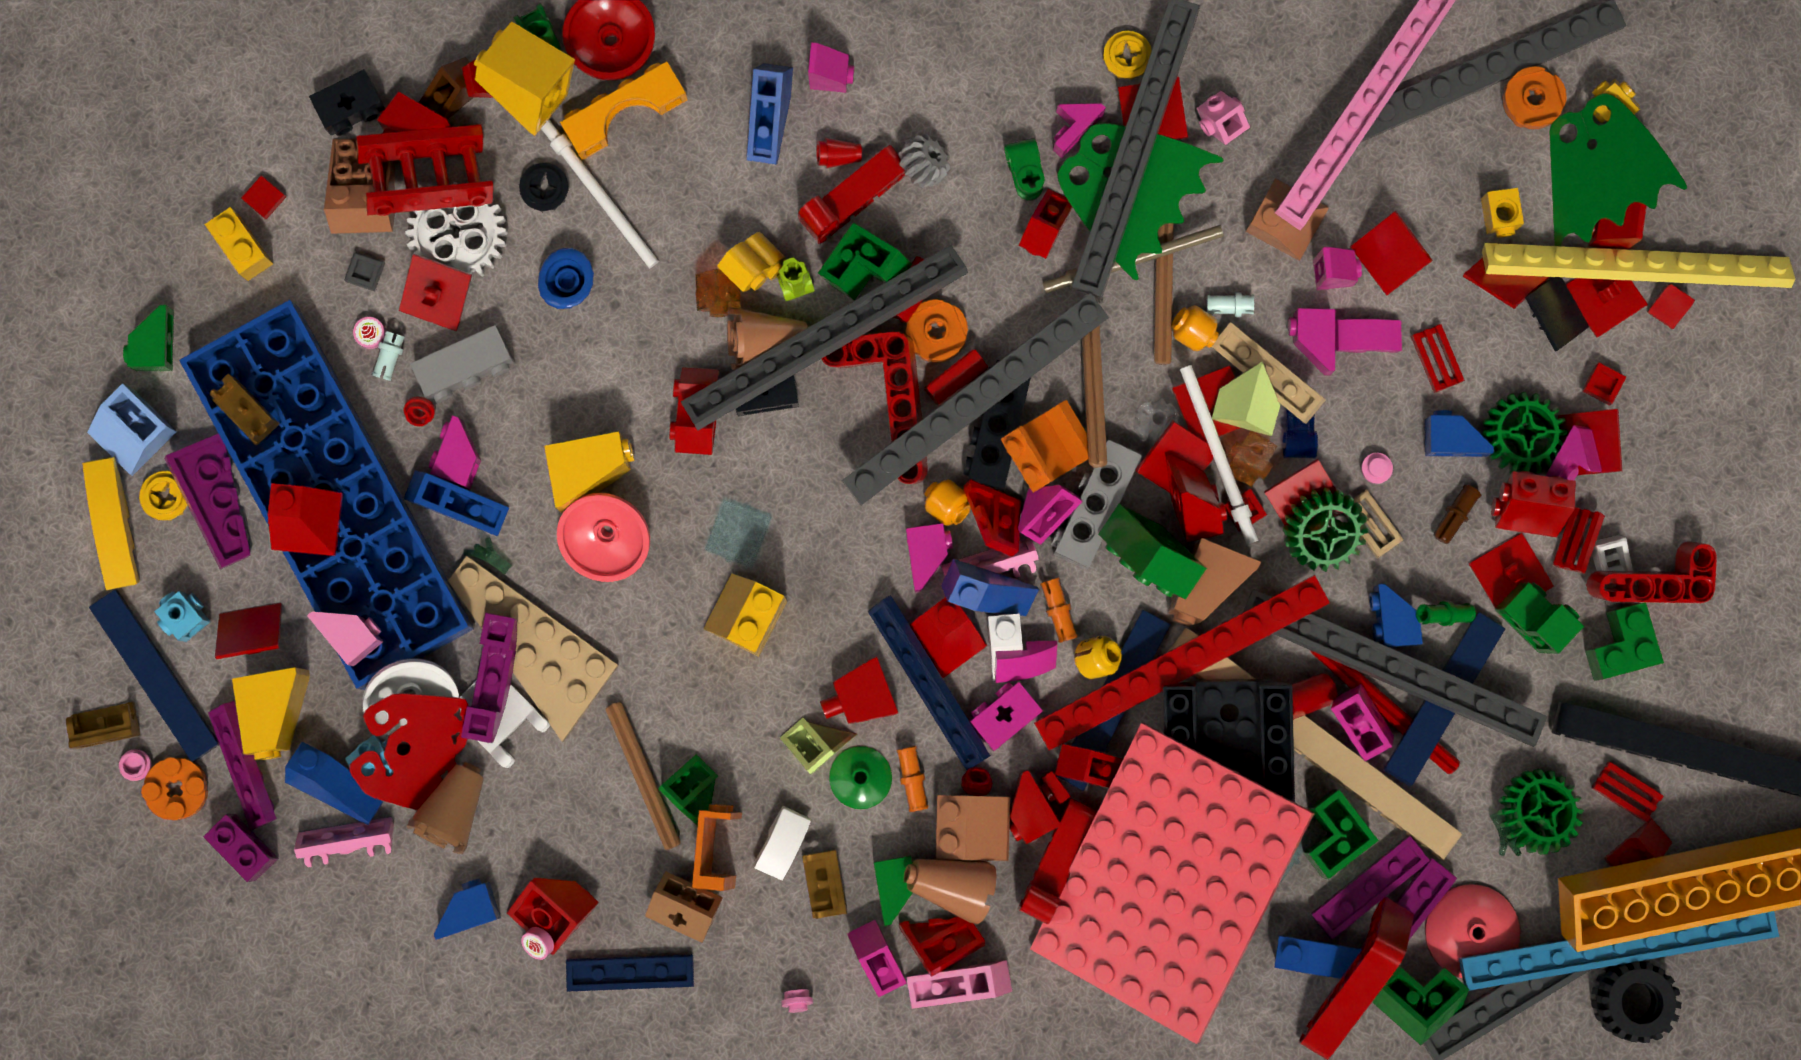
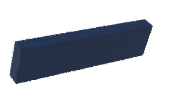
[566,954,694,992]

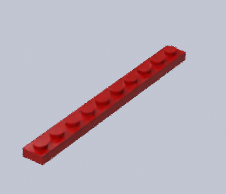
[1034,575,1330,751]

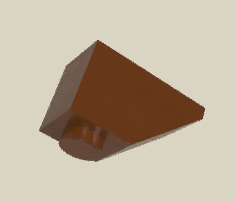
[418,57,474,120]

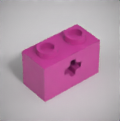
[970,682,1043,751]
[1331,684,1394,762]

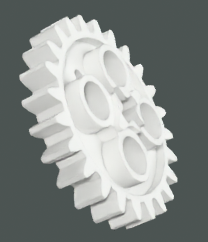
[405,182,508,281]

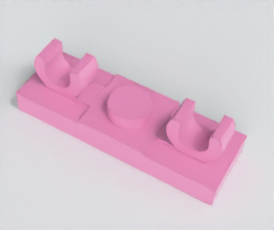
[941,538,1038,578]
[294,817,394,867]

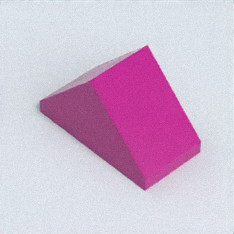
[1018,485,1083,545]

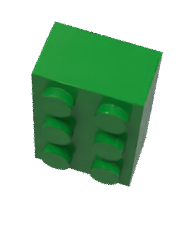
[1098,503,1207,600]

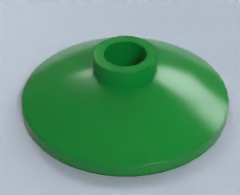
[829,746,892,809]

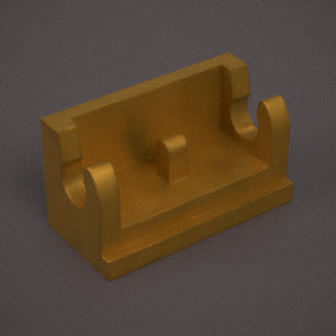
[210,374,280,445]
[66,702,140,749]
[802,850,847,919]

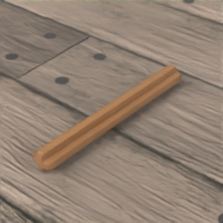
[1154,223,1174,365]
[1082,325,1107,468]
[606,702,681,850]

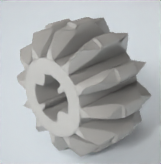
[898,134,951,188]

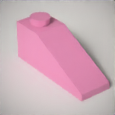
[906,960,1012,1009]

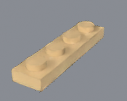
[1212,322,1326,424]

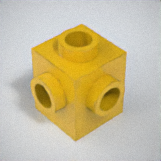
[1591,79,1640,123]

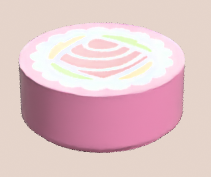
[353,317,386,349]
[521,927,554,960]

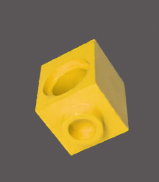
[1481,188,1524,238]

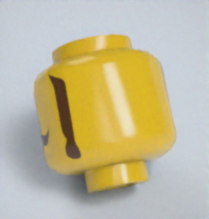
[1074,635,1122,679]

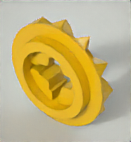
[1103,31,1152,80]
[139,471,187,521]

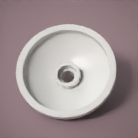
[362,659,459,745]

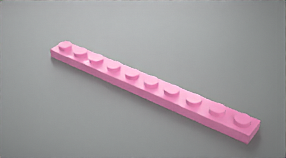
[1275,0,1456,230]

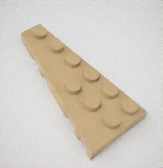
[448,556,619,742]

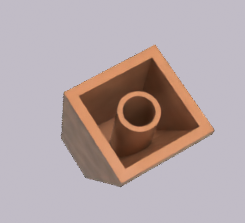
[1168,538,1261,627]

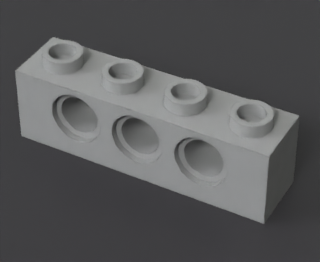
[1051,439,1142,570]

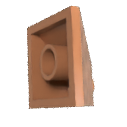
[1246,178,1329,261]

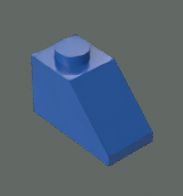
[1425,410,1494,457]
[434,878,501,940]

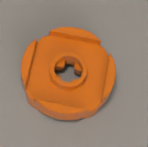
[1502,66,1567,130]
[906,299,968,363]
[141,757,208,820]

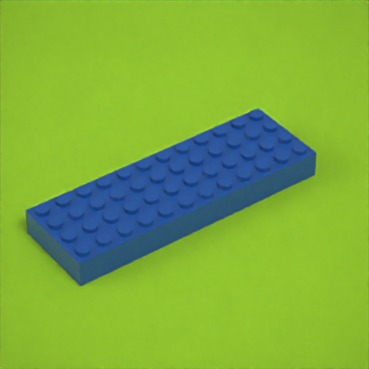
[179,300,474,690]

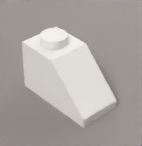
[987,614,1023,681]

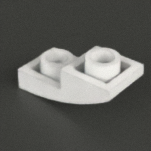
[754,806,811,880]

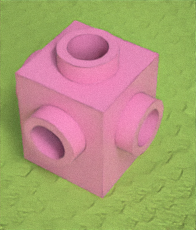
[1196,91,1250,145]

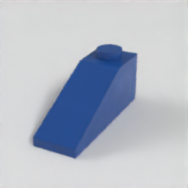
[747,63,793,165]
[403,470,509,536]
[941,559,1039,616]
[285,741,384,825]
[1274,936,1362,979]

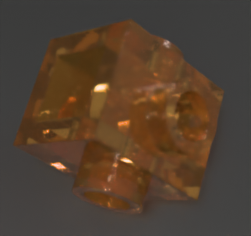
[695,269,741,318]
[1226,431,1278,487]

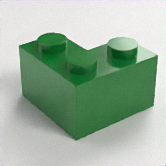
[818,222,913,301]
[1494,582,1585,654]
[1585,602,1664,681]
[1303,789,1379,879]
[1373,966,1469,1046]

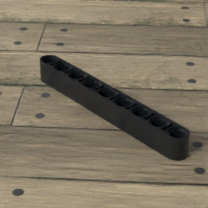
[1551,702,1801,797]

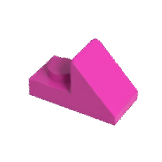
[1053,103,1106,158]
[1546,425,1602,481]

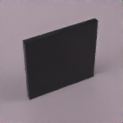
[1525,277,1589,351]

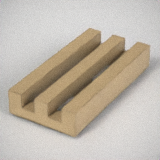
[1344,490,1403,558]

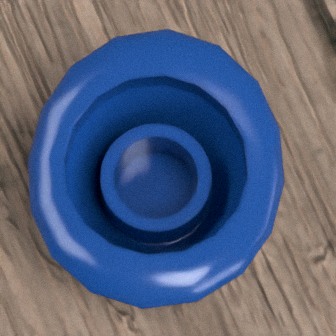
[538,248,594,309]

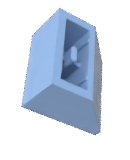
[87,383,177,476]

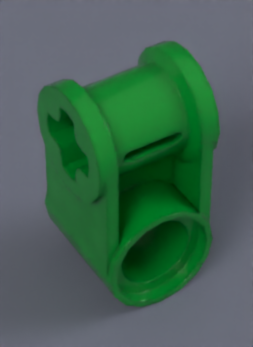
[513,3,561,50]
[1004,138,1045,201]

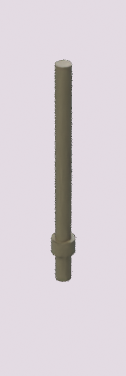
[1043,225,1224,294]

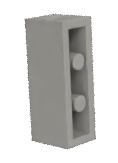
[410,325,515,403]

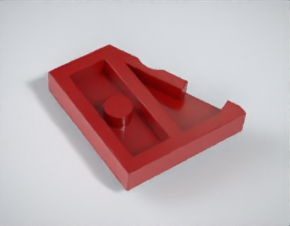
[964,479,1021,557]

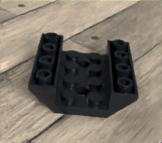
[1163,679,1295,802]

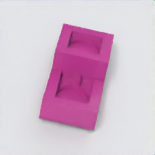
[1335,319,1402,353]
[994,640,1058,683]

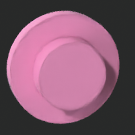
[1361,453,1393,484]
[119,749,152,781]
[781,989,813,1013]

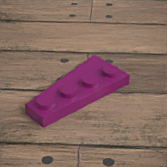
[164,433,251,570]

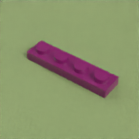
[208,701,277,830]
[1310,836,1430,940]
[1359,858,1457,949]

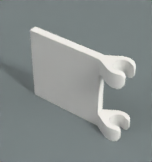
[456,680,550,769]

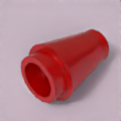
[816,138,862,169]

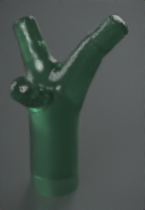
[463,537,512,575]
[1490,812,1522,856]

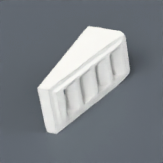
[1592,535,1637,605]

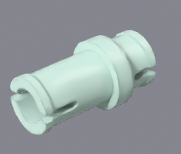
[1207,292,1254,317]
[372,331,405,381]

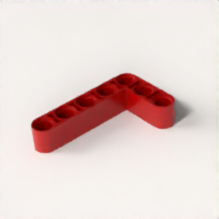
[822,332,928,484]
[1299,897,1414,1060]

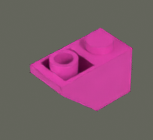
[429,415,481,490]

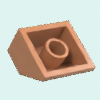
[936,795,1010,861]

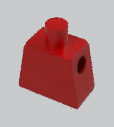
[820,657,898,724]

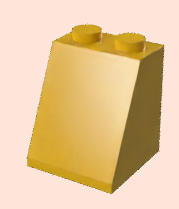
[474,21,575,136]
[544,431,635,514]
[703,573,787,657]
[232,667,310,760]

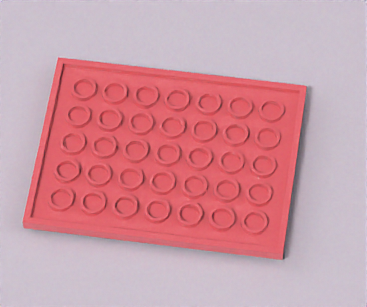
[1030,723,1314,1044]

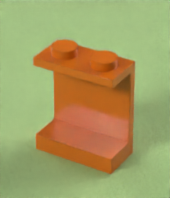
[1001,400,1088,493]
[692,804,742,891]

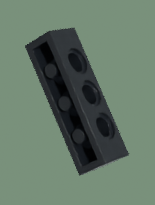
[963,360,1031,492]

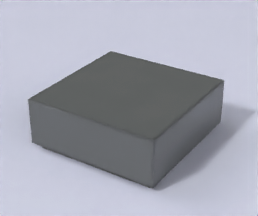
[344,252,385,292]

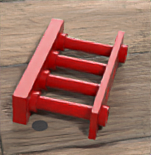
[356,125,493,216]

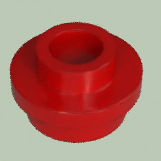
[404,396,435,426]
[961,767,993,796]

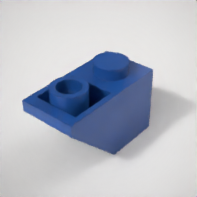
[1369,584,1423,648]

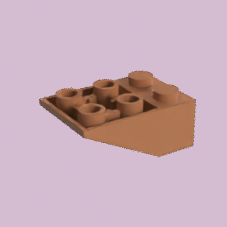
[324,139,395,234]

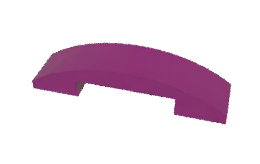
[461,613,517,743]

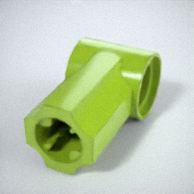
[777,257,815,302]

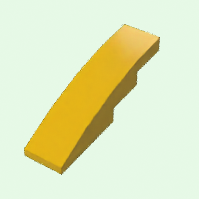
[82,456,140,590]

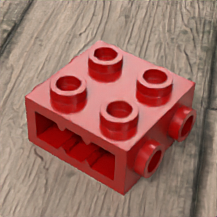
[1491,471,1576,538]

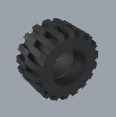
[1591,961,1682,1043]

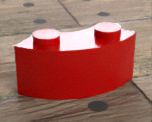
[669,367,719,455]

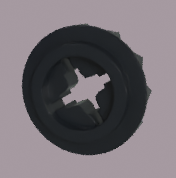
[519,163,569,213]

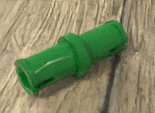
[1416,601,1476,626]

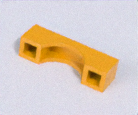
[560,61,688,160]

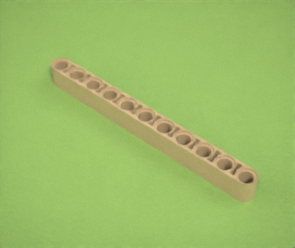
[1168,628,1462,860]

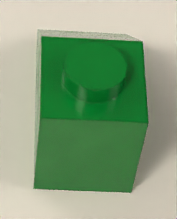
[123,305,174,371]
[874,855,913,926]

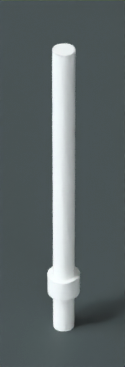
[541,119,659,269]
[1180,365,1258,545]

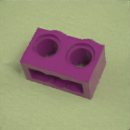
[203,814,279,882]

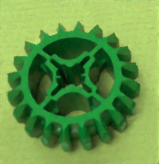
[1481,392,1568,474]
[1283,487,1369,572]
[1497,769,1584,855]

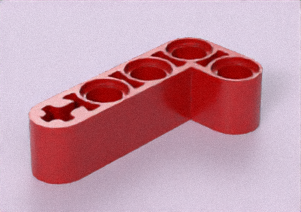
[798,145,906,244]
[1586,541,1717,603]
[1018,798,1098,925]

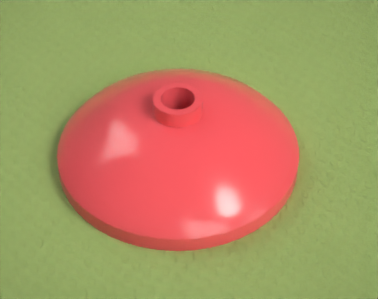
[557,493,650,582]
[1425,884,1520,978]

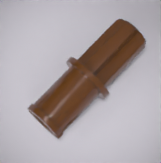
[1433,484,1482,544]

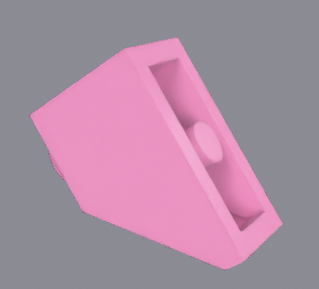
[307,612,383,666]

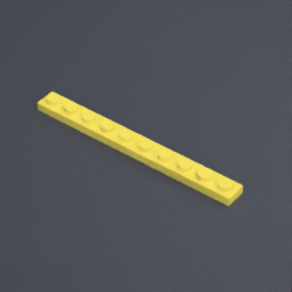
[1482,243,1795,288]

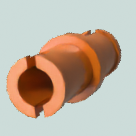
[1040,577,1078,643]
[896,746,929,812]

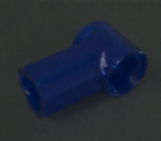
[1283,409,1318,459]

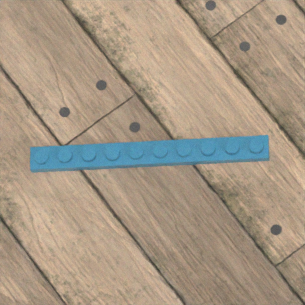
[1459,911,1779,991]

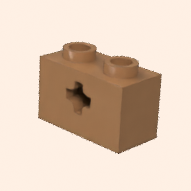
[645,871,723,943]

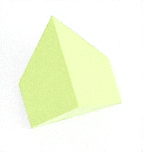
[1212,362,1280,436]
[780,718,857,775]

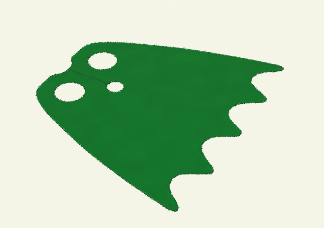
[1549,94,1687,246]
[1058,124,1224,281]

